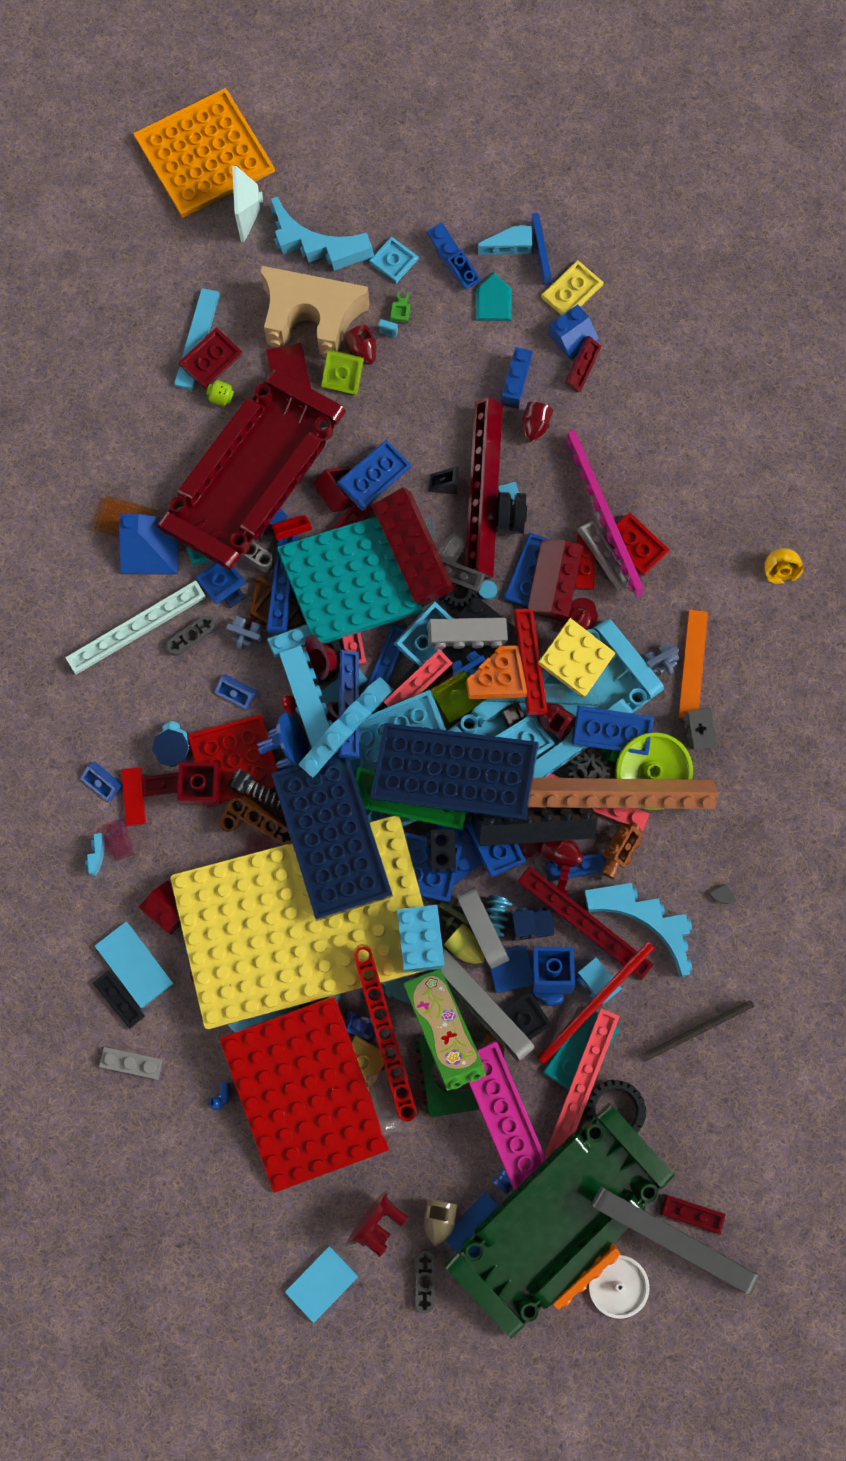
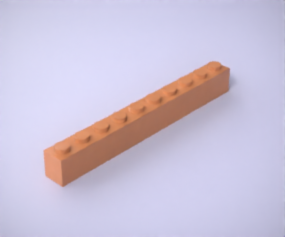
[529,778,719,809]

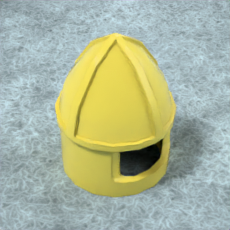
[444,924,485,964]

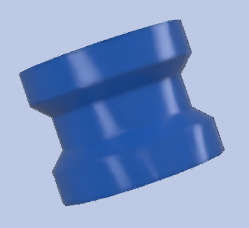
[491,1168,511,1194]

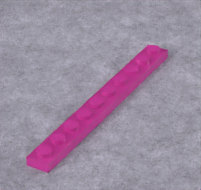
[566,430,644,597]

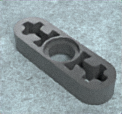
[167,616,216,656]
[415,1250,435,1314]

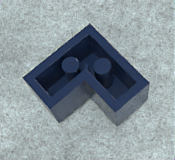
[511,908,555,941]

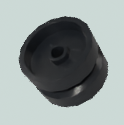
[497,492,527,534]

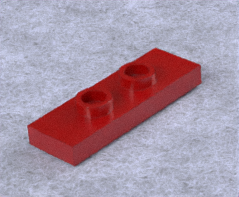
[575,534,595,590]

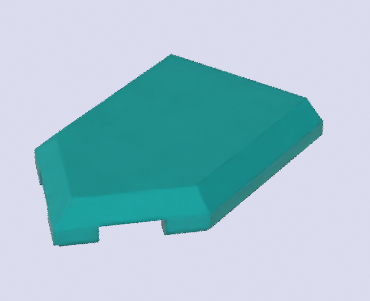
[476,272,512,321]

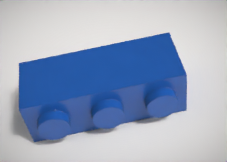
[501,347,533,409]

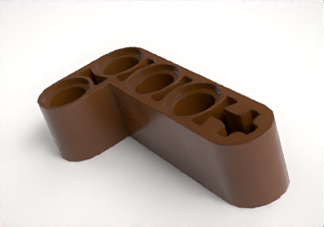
[219,795,292,845]

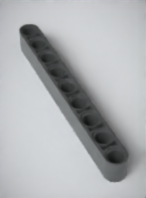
[591,1186,760,1295]

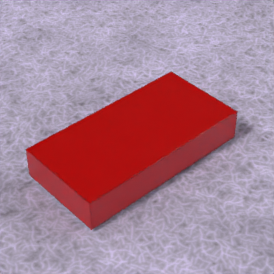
[270,515,312,540]

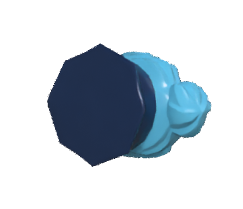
[152,721,190,767]

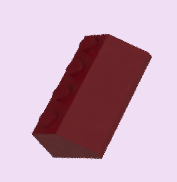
[527,540,583,621]

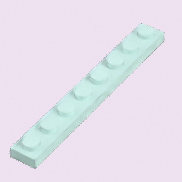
[65,581,206,675]

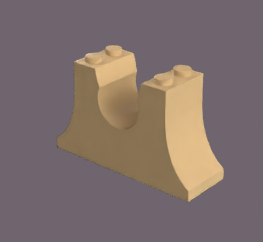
[260,266,369,358]

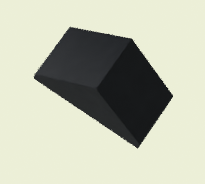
[428,466,459,495]

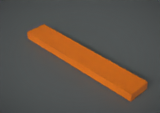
[678,609,708,720]

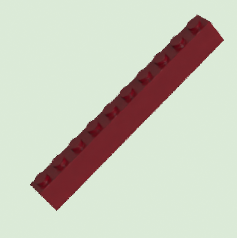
[465,397,503,580]

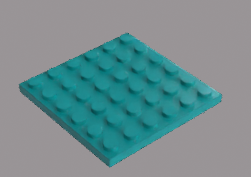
[277,516,423,644]

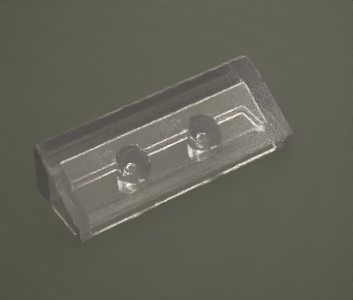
[366,1070,402,1136]

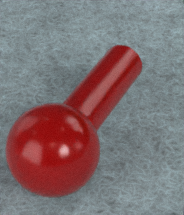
[281,695,297,717]

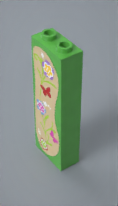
[403,969,486,1091]

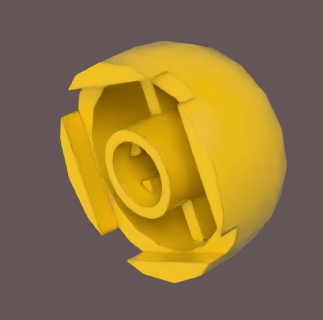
[764,548,803,584]

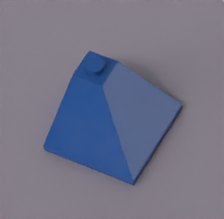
[119,514,178,574]

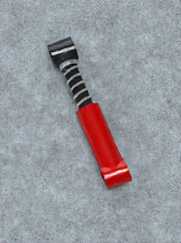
[227,768,284,816]

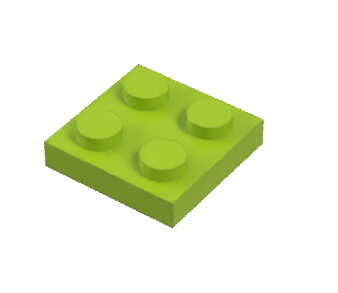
[321,350,364,395]

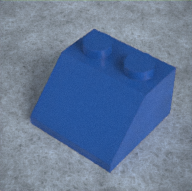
[548,304,599,360]

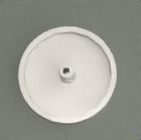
[588,1255,649,1319]

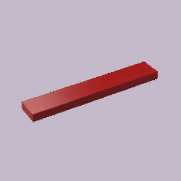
[513,609,548,715]

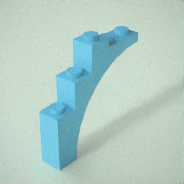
[270,197,374,271]
[298,677,394,777]
[584,883,692,977]

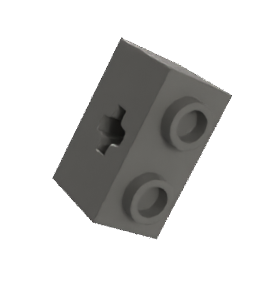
[683,707,717,750]

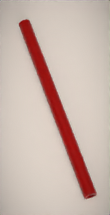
[537,941,655,1064]

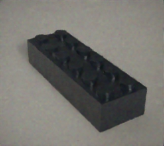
[472,807,598,846]

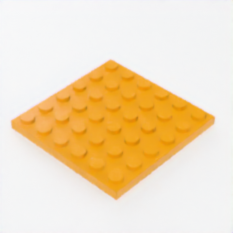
[133,88,275,218]

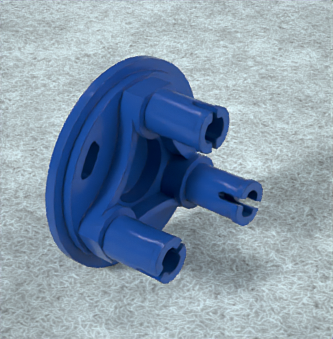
[257,713,309,771]

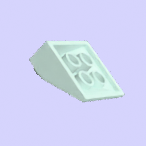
[232,166,263,242]

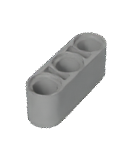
[236,541,274,572]

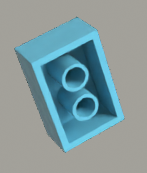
[397,905,445,973]

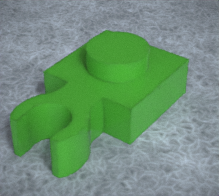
[390,291,411,324]

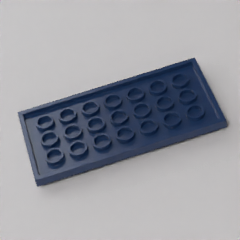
[370,723,539,821]
[271,752,393,921]

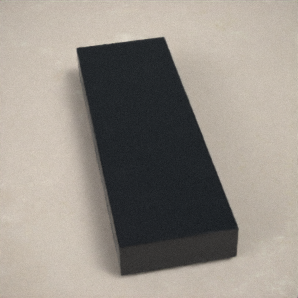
[93,970,145,1029]

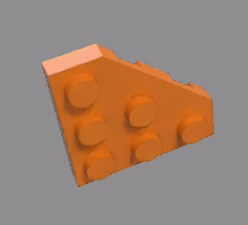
[466,646,527,699]

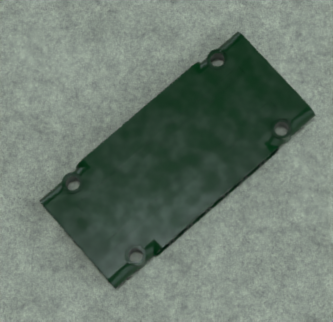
[444,1103,675,1339]

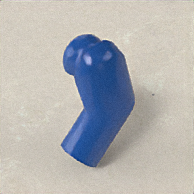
[534,993,564,1007]
[209,1082,231,1110]

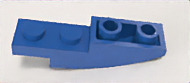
[427,222,481,290]

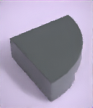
[709,884,736,904]

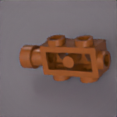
[600,822,643,880]

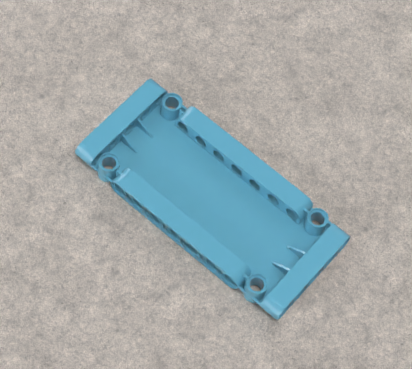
[447,618,664,778]

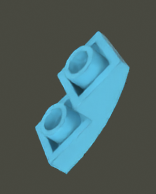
[85,833,105,876]

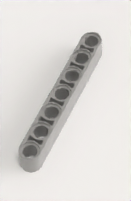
[433,948,534,1062]

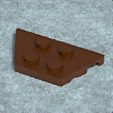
[250,575,306,634]

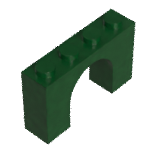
[415,1035,478,1118]

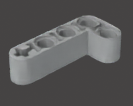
[457,887,510,969]

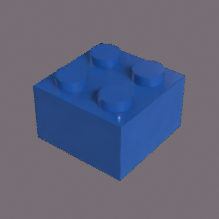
[532,947,575,994]

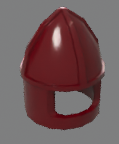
[344,325,377,365]
[522,401,553,442]
[536,703,576,741]
[541,840,583,867]

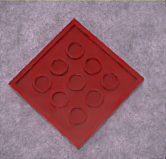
[188,714,278,808]

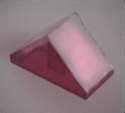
[106,818,135,861]

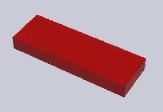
[121,767,146,827]

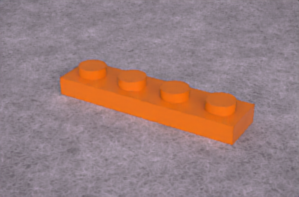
[553,1243,621,1310]

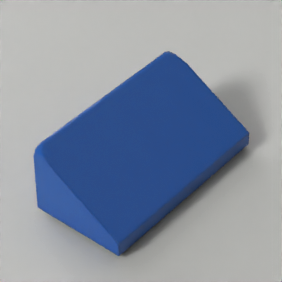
[214,674,258,710]
[80,762,123,803]

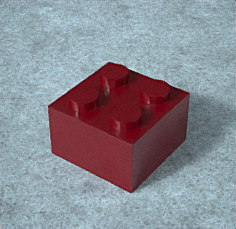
[177,762,221,806]

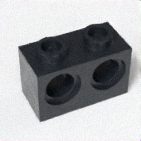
[427,830,456,873]

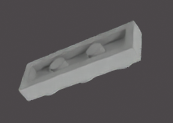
[99,1047,163,1080]

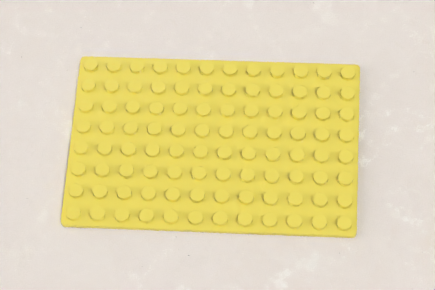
[171,816,424,1029]

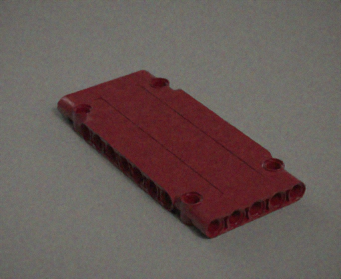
[156,369,346,571]

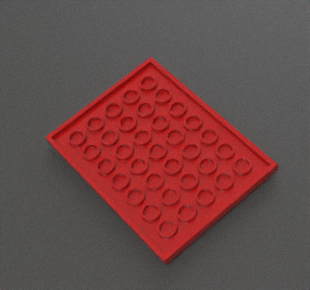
[219,996,389,1193]

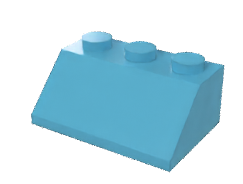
[393,602,453,667]

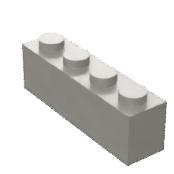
[427,618,508,649]

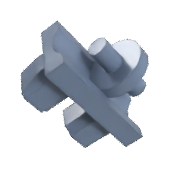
[226,616,263,650]
[644,643,680,675]

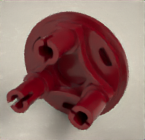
[347,1191,408,1257]

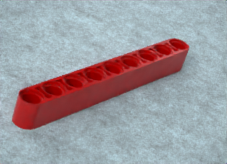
[354,944,416,1122]

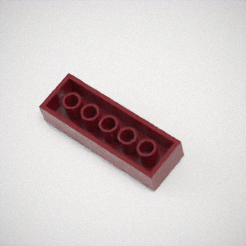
[372,487,455,607]

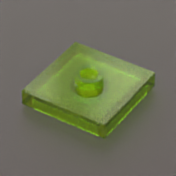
[430,670,482,723]

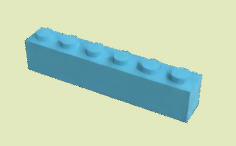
[279,646,338,753]

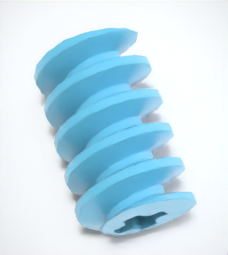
[486,895,512,937]

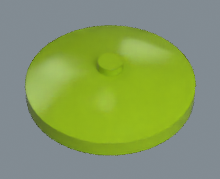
[615,732,693,810]

